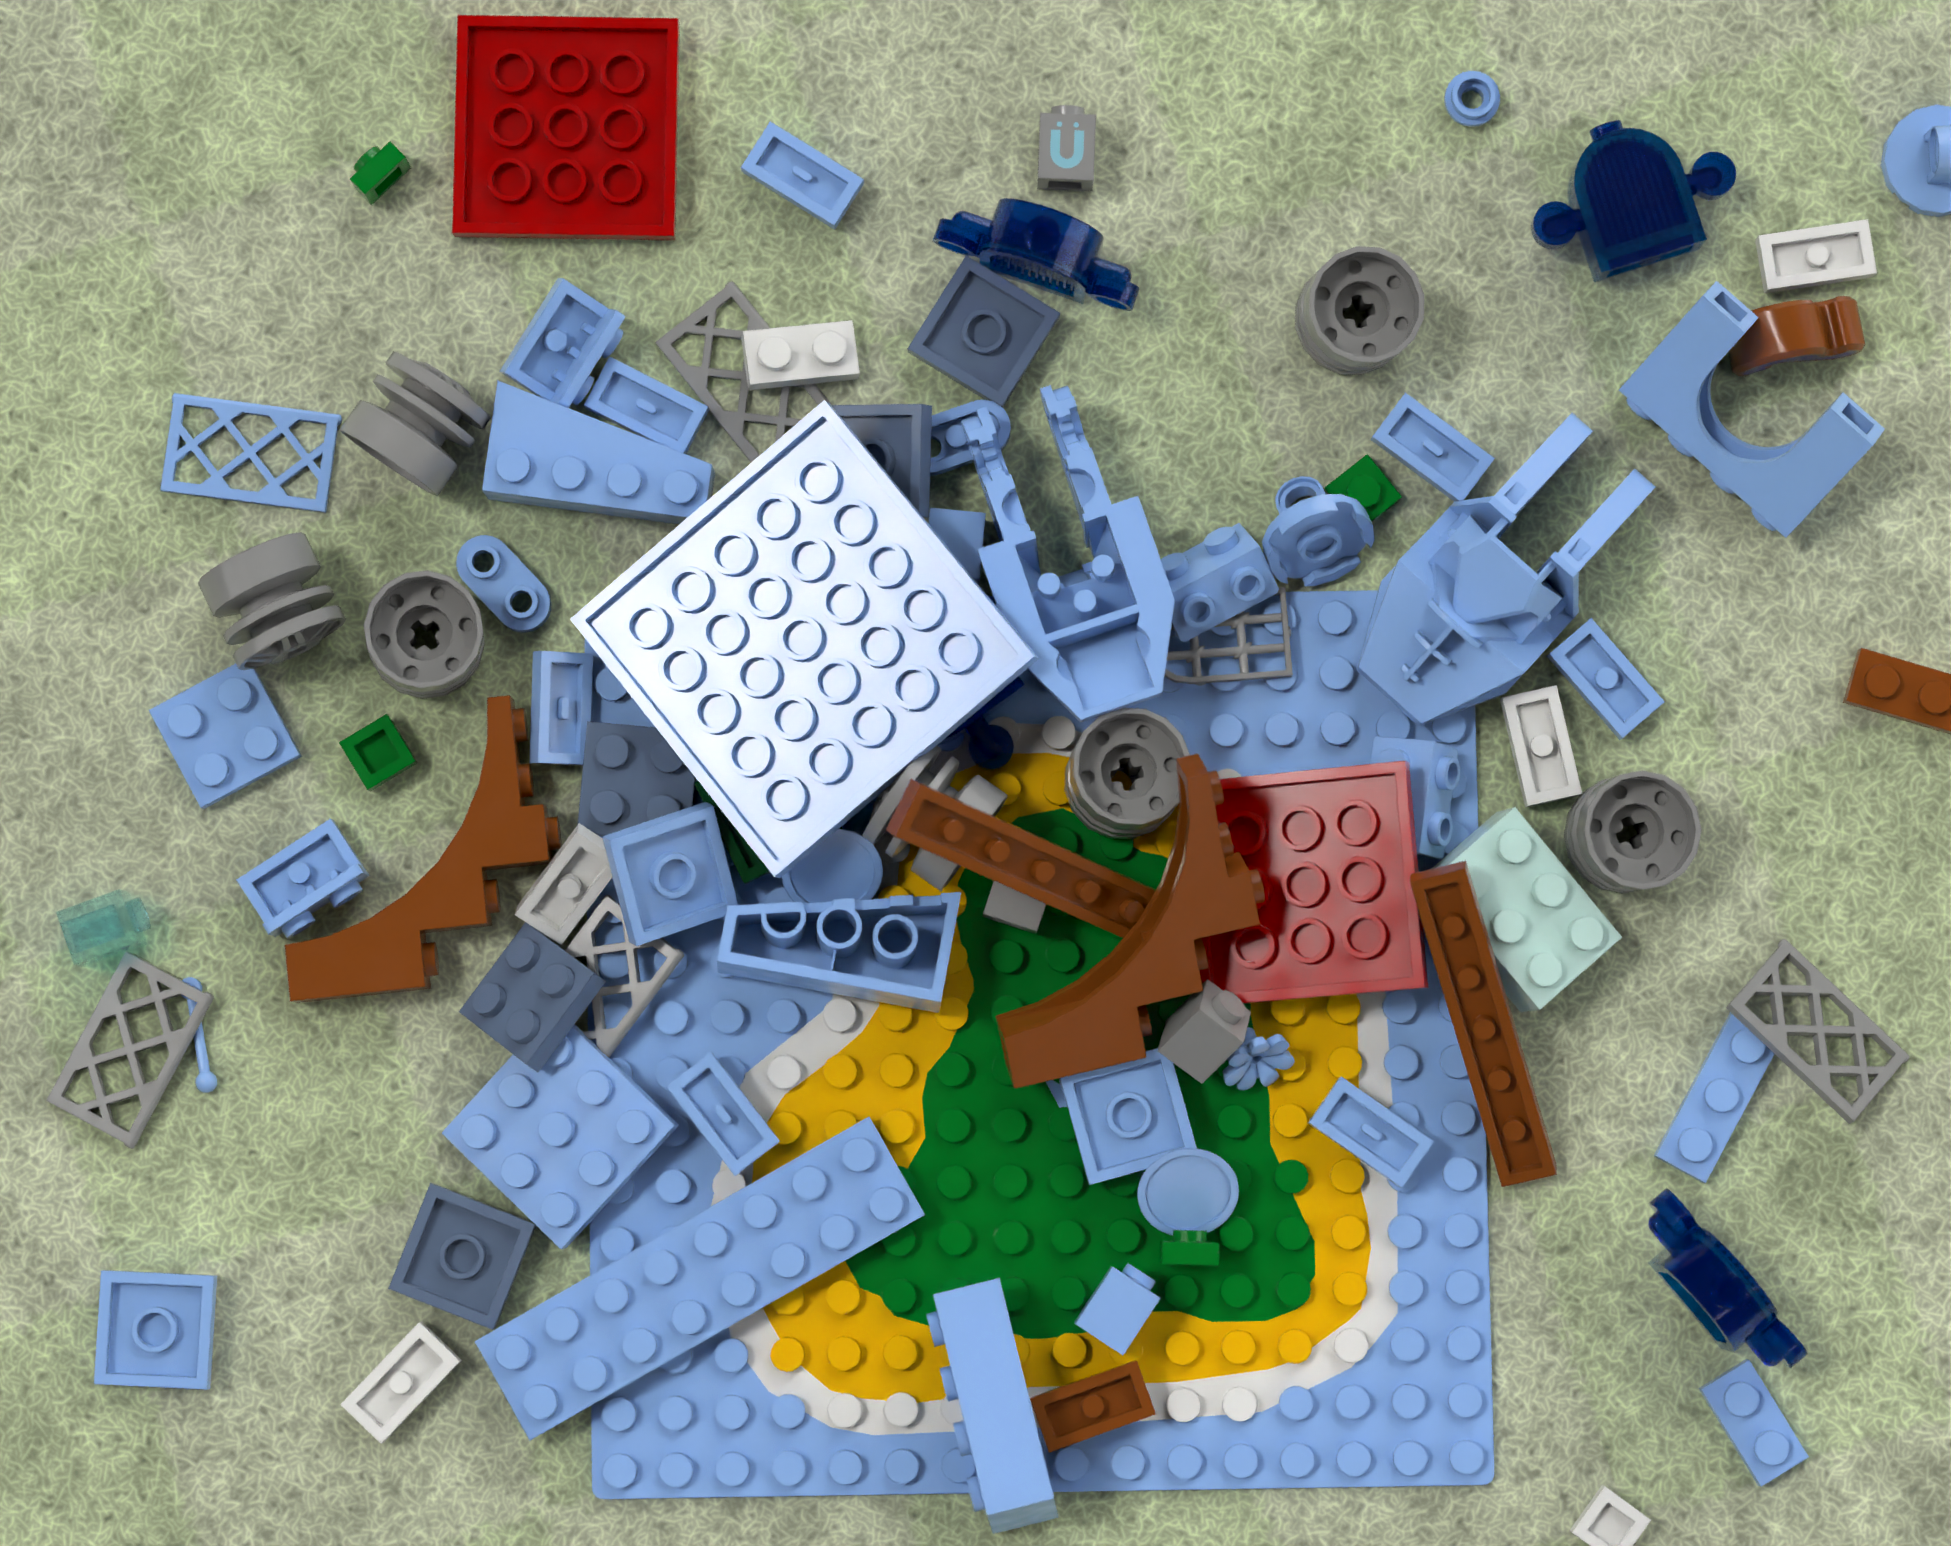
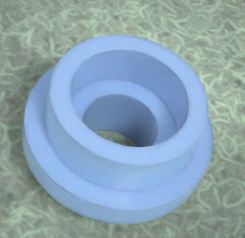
[1444,71,1500,127]

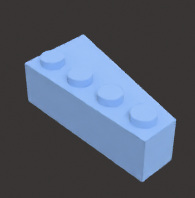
[482,381,715,525]
[717,892,961,1013]
[926,1278,1059,1534]

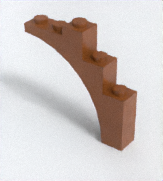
[285,695,562,1003]
[996,754,1265,1089]

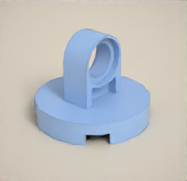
[1881,105,1951,217]
[1262,476,1375,586]

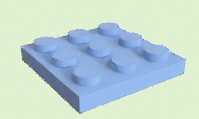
[442,1024,679,1249]

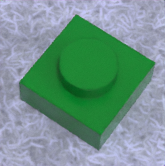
[350,141,411,205]
[1324,454,1402,522]
[339,714,418,792]
[1160,1230,1220,1266]

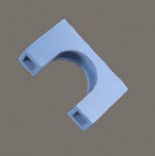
[1619,281,1885,538]

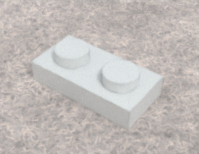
[1755,219,1877,294]
[741,320,860,390]
[1500,685,1582,808]
[515,823,612,945]
[340,1321,462,1444]

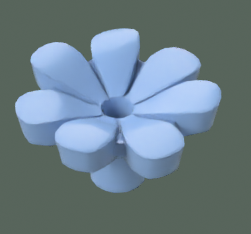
[1223,1027,1295,1090]

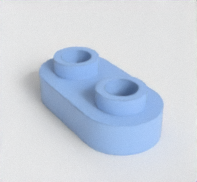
[930,400,1011,476]
[456,535,552,633]

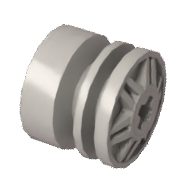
[1295,246,1424,375]
[340,351,491,496]
[198,532,346,670]
[364,570,485,699]
[1064,708,1190,839]
[862,746,1008,892]
[1564,770,1701,894]

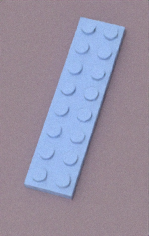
[475,1116,925,1440]

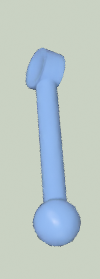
[181,977,217,1093]

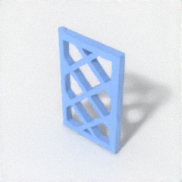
[160,393,342,513]

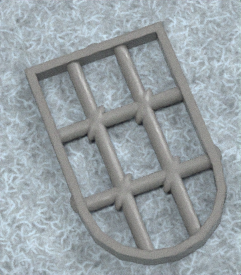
[1165,587,1293,686]

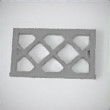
[655,281,832,463]
[565,895,684,1057]
[1726,939,1909,1124]
[46,952,214,1149]

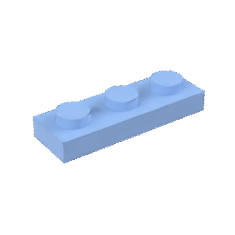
[1654,1012,1774,1183]

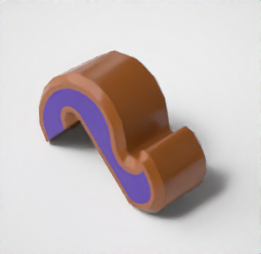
[1728,296,1866,376]

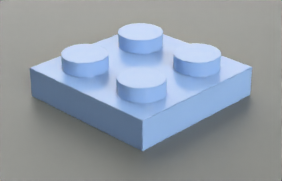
[149,663,302,809]
[602,802,738,946]
[1060,1047,1197,1185]
[94,1270,217,1390]

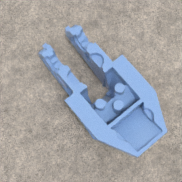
[961,385,1175,722]
[1357,413,1655,726]

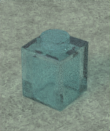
[56,889,151,967]

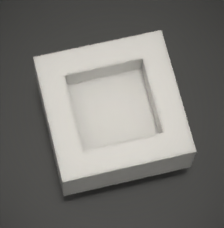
[1569,1485,1651,1546]

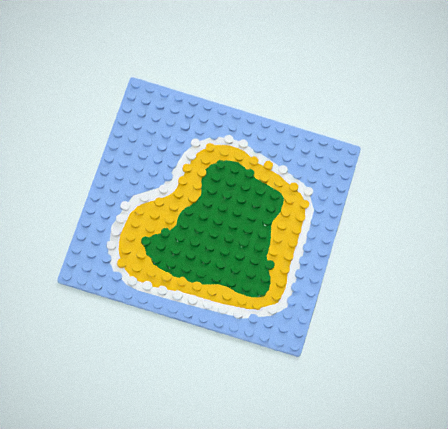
[585,590,1494,1499]

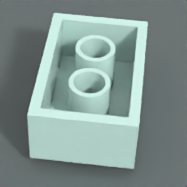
[1431,807,1622,1012]

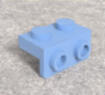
[500,278,625,408]
[1161,523,1279,642]
[1370,736,1460,859]
[236,818,370,939]

